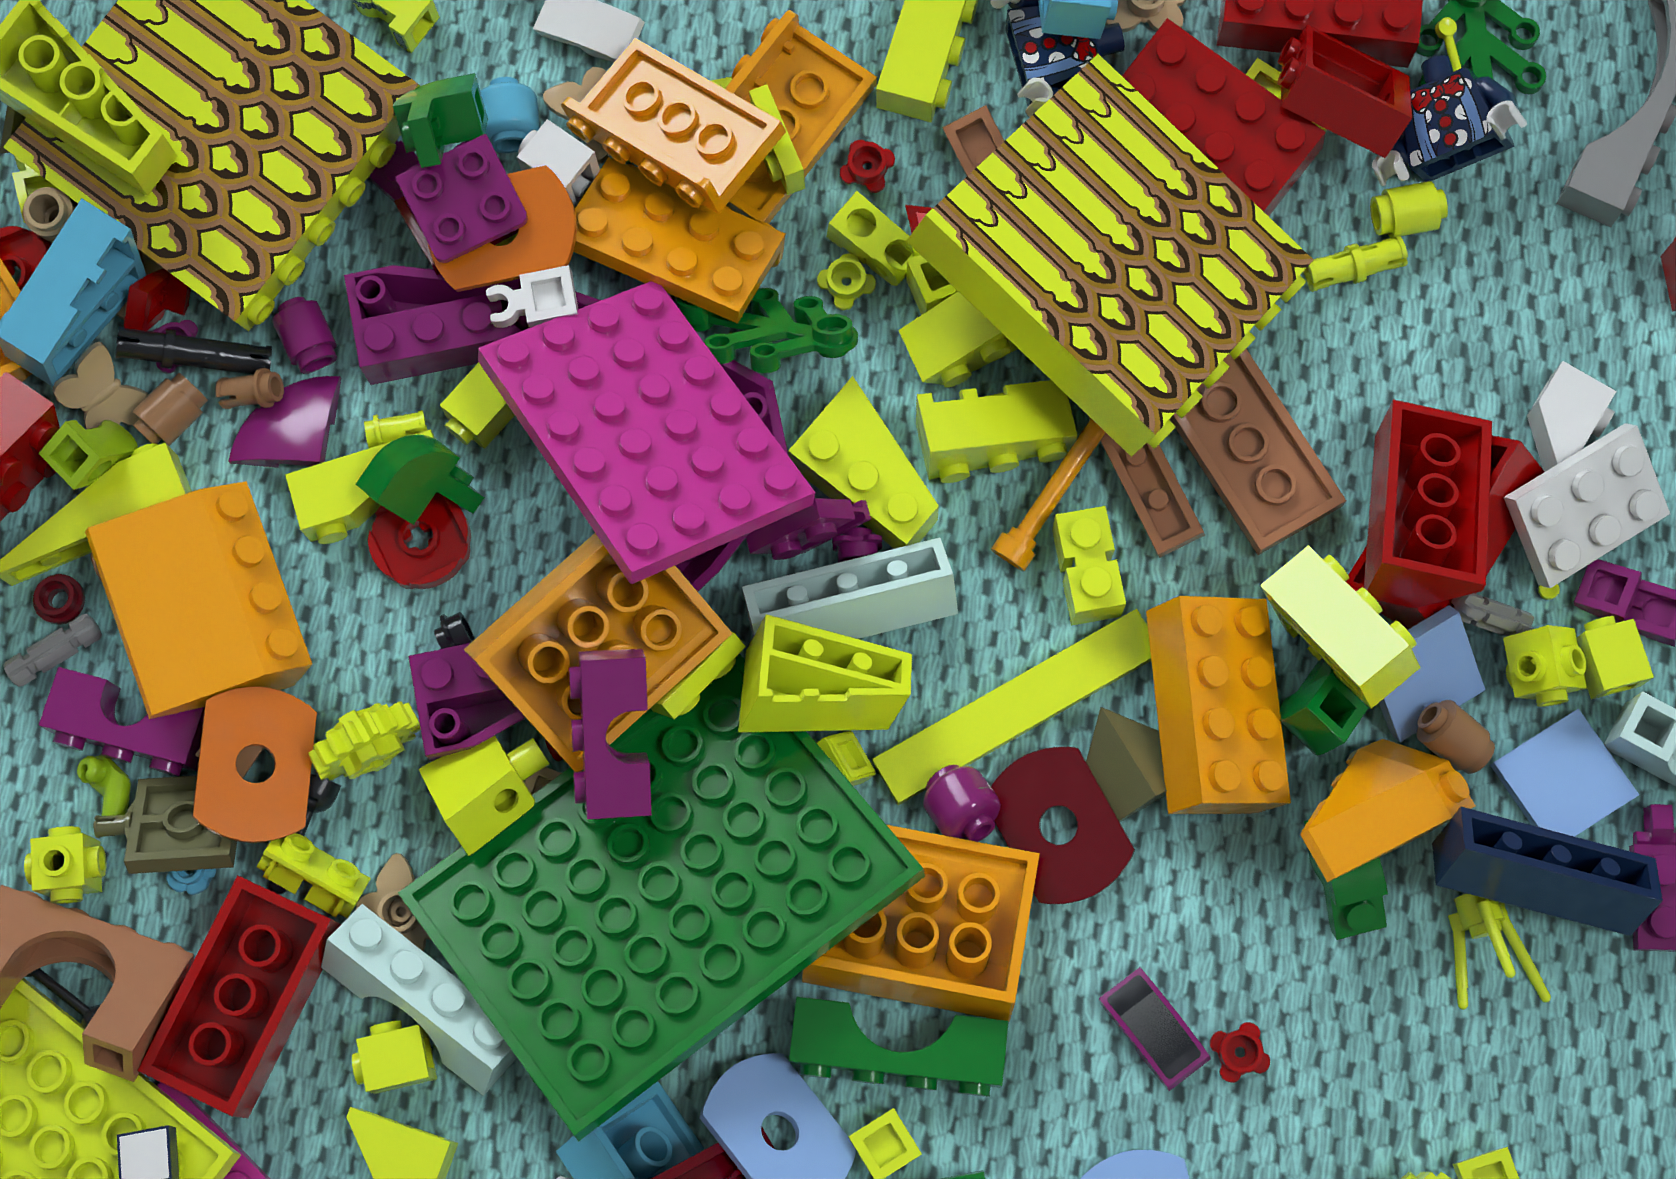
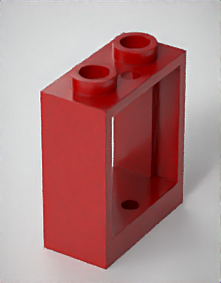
[1277,24,1412,158]

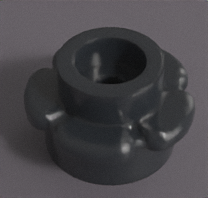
[434,612,475,649]

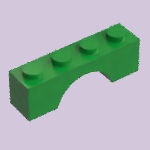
[789,997,1009,1097]

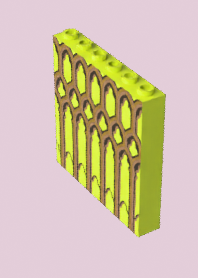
[3,0,420,332]
[906,54,1314,457]

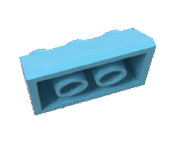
[556,1081,705,1179]

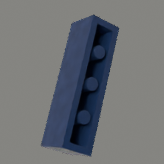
[1432,807,1663,936]

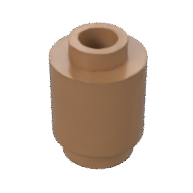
[132,373,208,446]
[1417,700,1495,774]

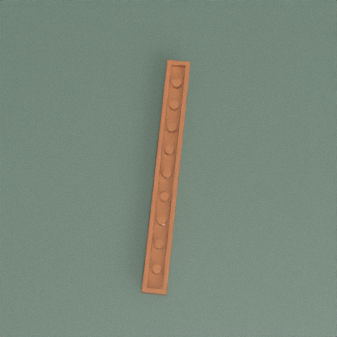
[942,105,1205,558]

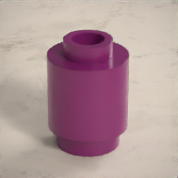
[272,297,337,374]

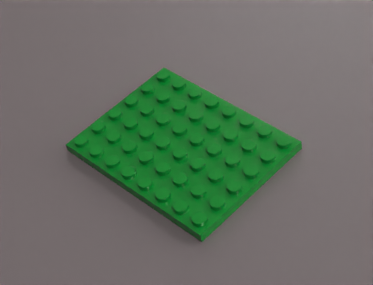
[398,653,925,1142]

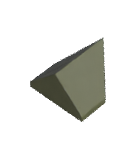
[1086,707,1167,822]

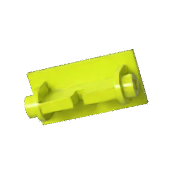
[256,833,371,918]

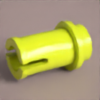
[364,410,427,448]

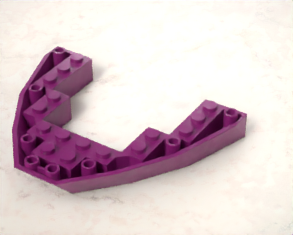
[344,265,788,762]

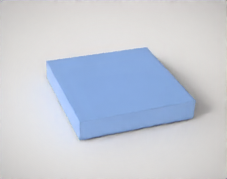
[1379,605,1485,742]
[1490,708,1639,837]

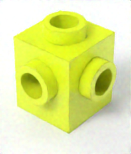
[1503,625,1587,707]
[24,826,107,904]

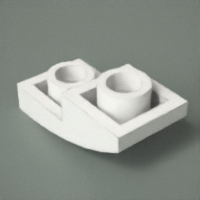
[533,0,645,62]

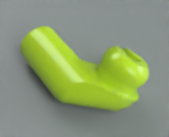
[77,755,131,816]

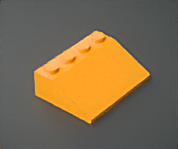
[85,481,312,719]
[463,533,733,772]
[802,825,1040,1022]

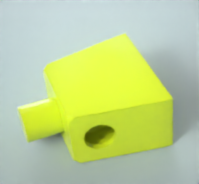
[418,736,550,856]

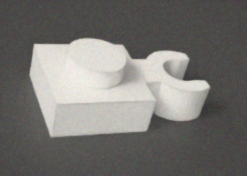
[486,265,578,328]

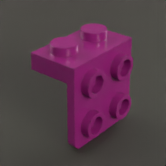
[395,134,528,263]

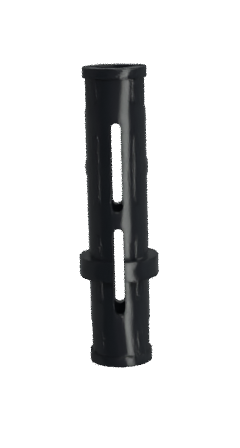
[115,326,272,374]

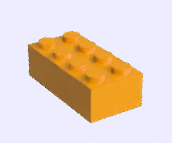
[1146,596,1291,814]

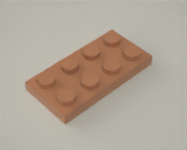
[1170,349,1347,555]

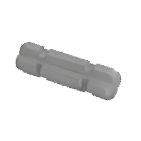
[1451,593,1534,636]
[3,614,102,687]

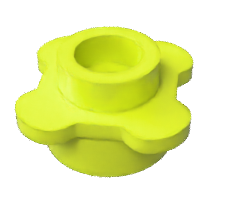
[817,253,876,310]

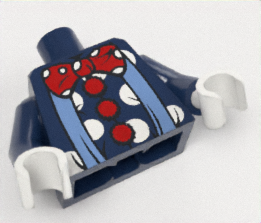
[990,0,1125,117]
[1372,55,1527,186]

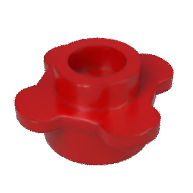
[840,140,895,193]
[1209,1022,1270,1083]

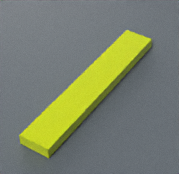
[872,608,1151,805]

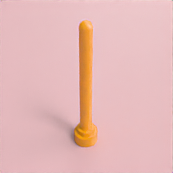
[991,419,1106,572]

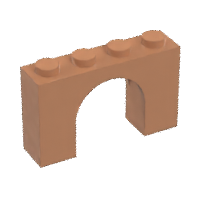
[0,885,194,1082]

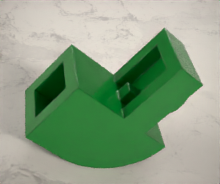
[393,73,488,168]
[356,435,485,525]
[1280,658,1368,756]
[1304,820,1388,940]

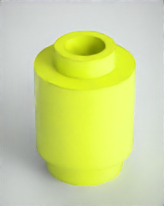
[1370,181,1448,238]

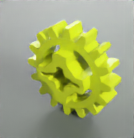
[308,701,421,781]

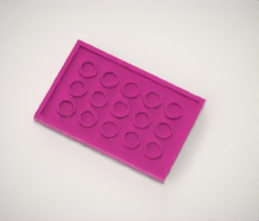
[478,281,815,584]

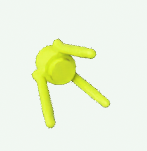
[1448,894,1551,1010]

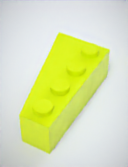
[0,0,178,196]

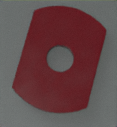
[991,747,1135,904]

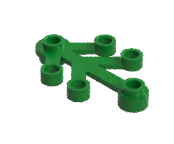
[1416,0,1546,130]
[677,288,858,373]

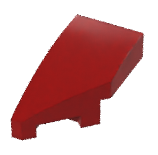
[124,268,191,331]

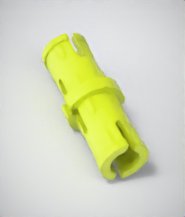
[1303,235,1408,292]

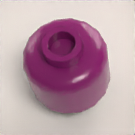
[923,765,1001,842]

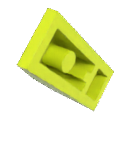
[285,429,437,544]

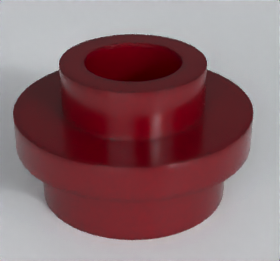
[33,574,85,625]

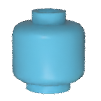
[480,77,540,153]

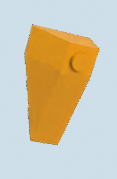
[1300,739,1476,883]

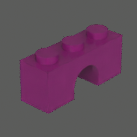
[569,649,652,819]
[38,667,205,776]

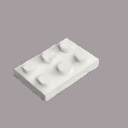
[1504,423,1670,588]

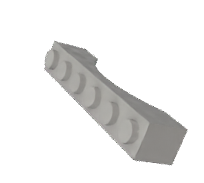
[1556,0,1676,227]

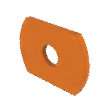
[428,165,577,292]
[192,687,317,843]

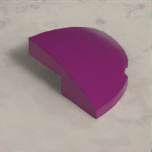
[228,376,342,468]

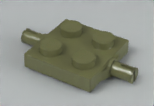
[93,775,237,874]

